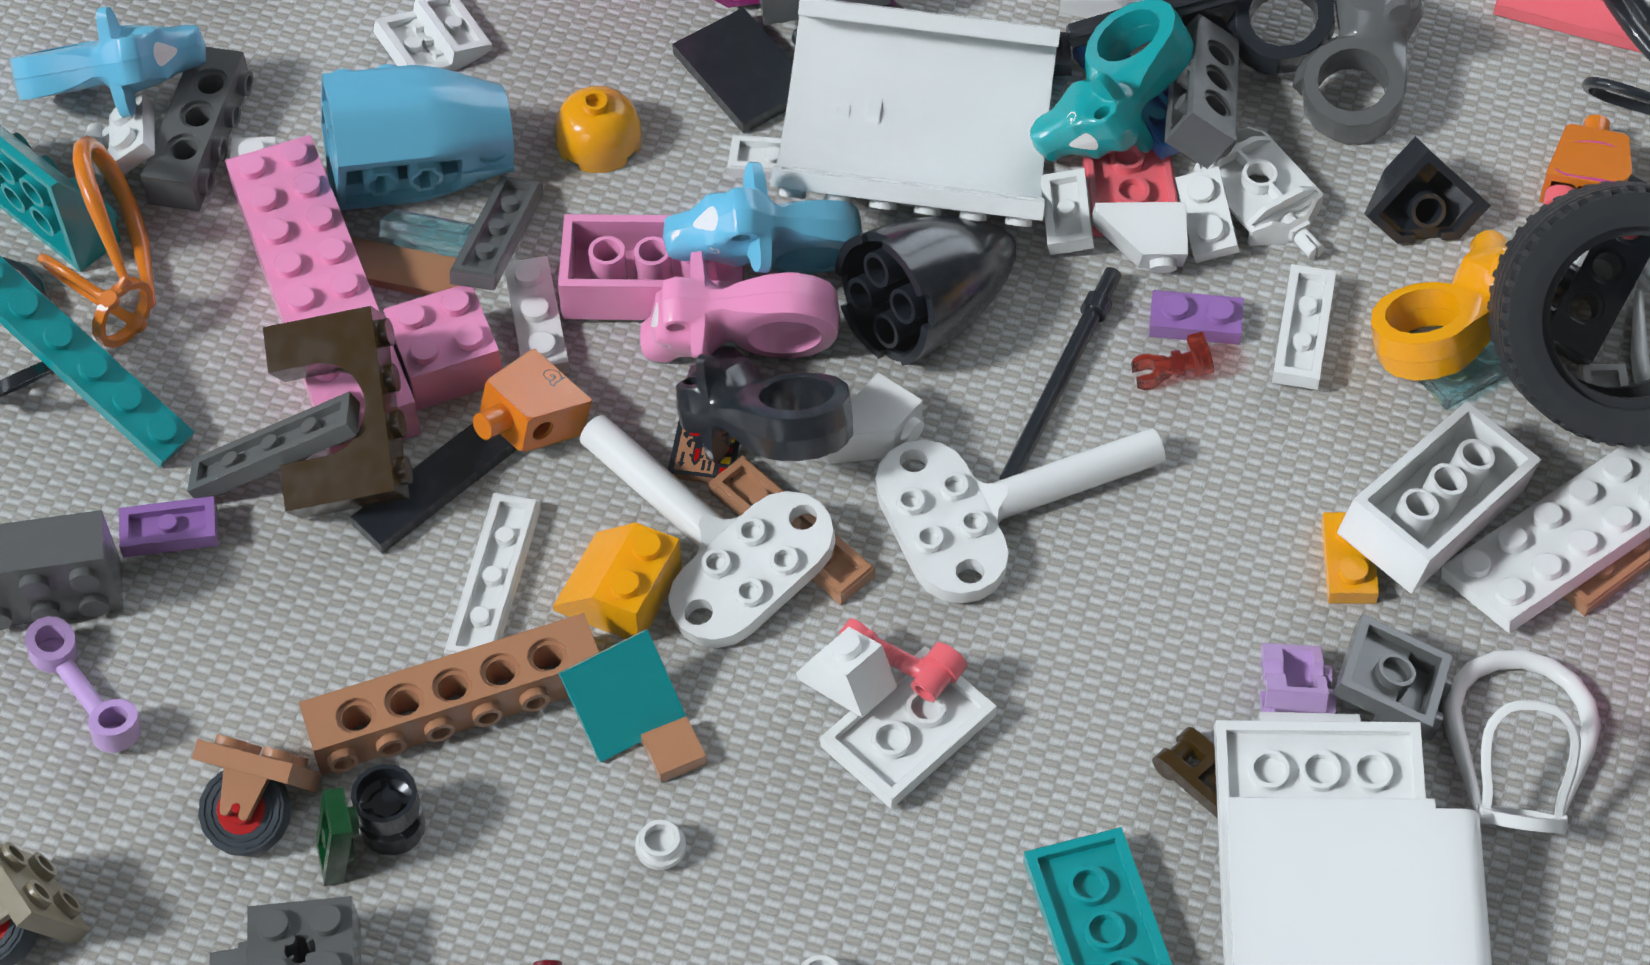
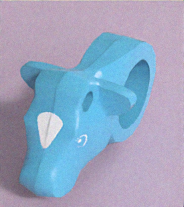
[9,7,206,118]
[663,162,863,275]

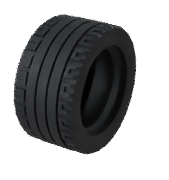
[1487,180,1650,448]

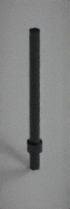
[999,267,1121,480]

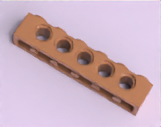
[298,613,599,776]

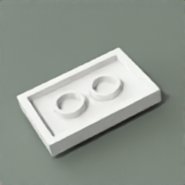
[820,646,997,809]

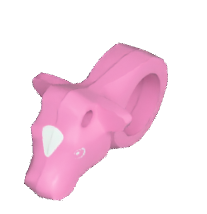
[640,251,840,363]

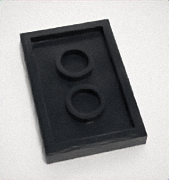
[672,7,793,134]

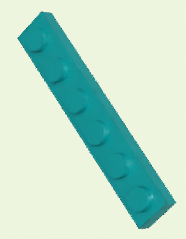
[0,256,195,468]

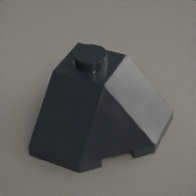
[1364,136,1491,244]

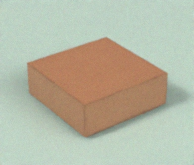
[641,716,707,783]

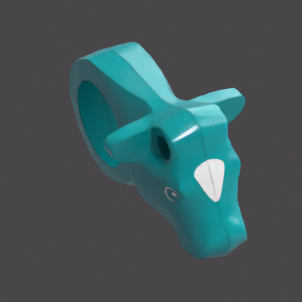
[1030,0,1194,162]

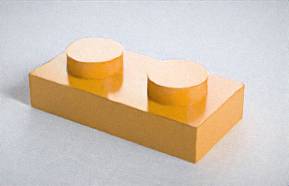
[1321,512,1379,604]

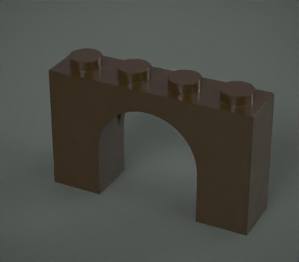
[263,306,413,519]

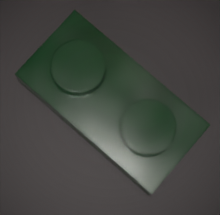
[315,787,359,886]

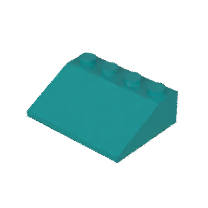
[0,125,121,273]

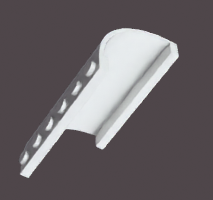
[770,0,1060,227]

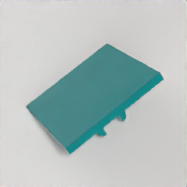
[558,629,686,763]

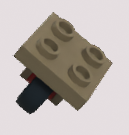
[0,842,90,965]

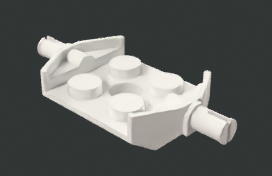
[1193,126,1325,260]

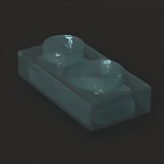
[379,209,474,257]
[1419,340,1507,410]

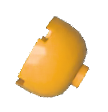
[555,86,642,173]

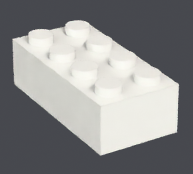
[1337,401,1542,594]

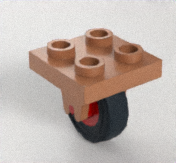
[191,734,322,856]

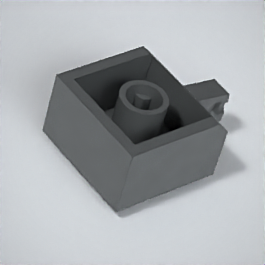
[209,896,362,965]

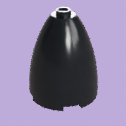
[835,216,1016,366]

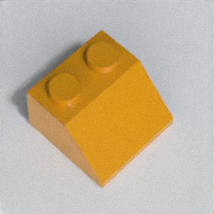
[553,522,682,639]

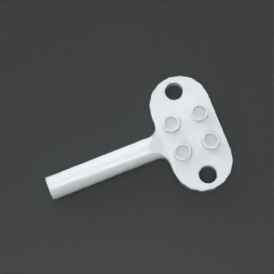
[580,415,836,648]
[875,428,1166,604]

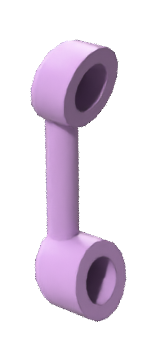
[25,616,141,753]

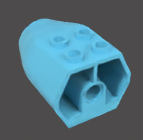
[320,64,515,211]

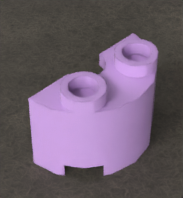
[1260,643,1336,714]

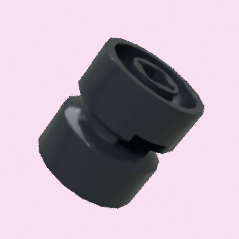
[350,764,426,856]

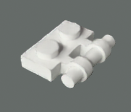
[83,93,155,187]

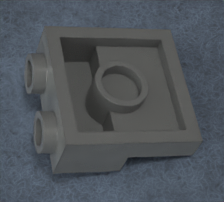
[1333,614,1453,741]

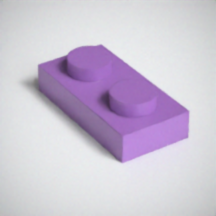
[1149,290,1244,345]
[119,496,219,558]

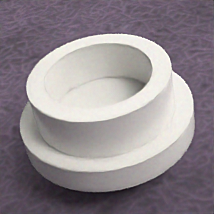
[635,820,686,870]

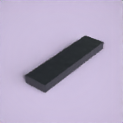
[350,423,517,554]

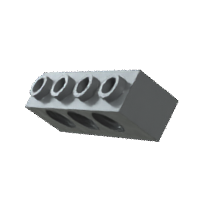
[1165,13,1240,169]
[140,47,254,211]

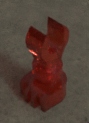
[1131,331,1214,390]

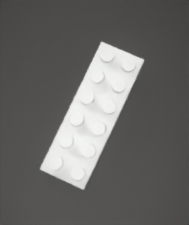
[1441,444,1650,634]

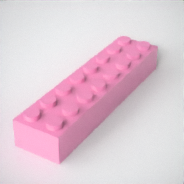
[225,134,422,455]

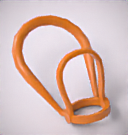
[37,136,156,348]

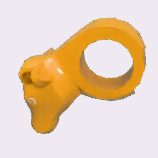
[1371,230,1508,381]

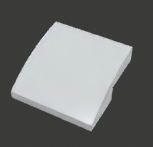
[373,0,492,71]

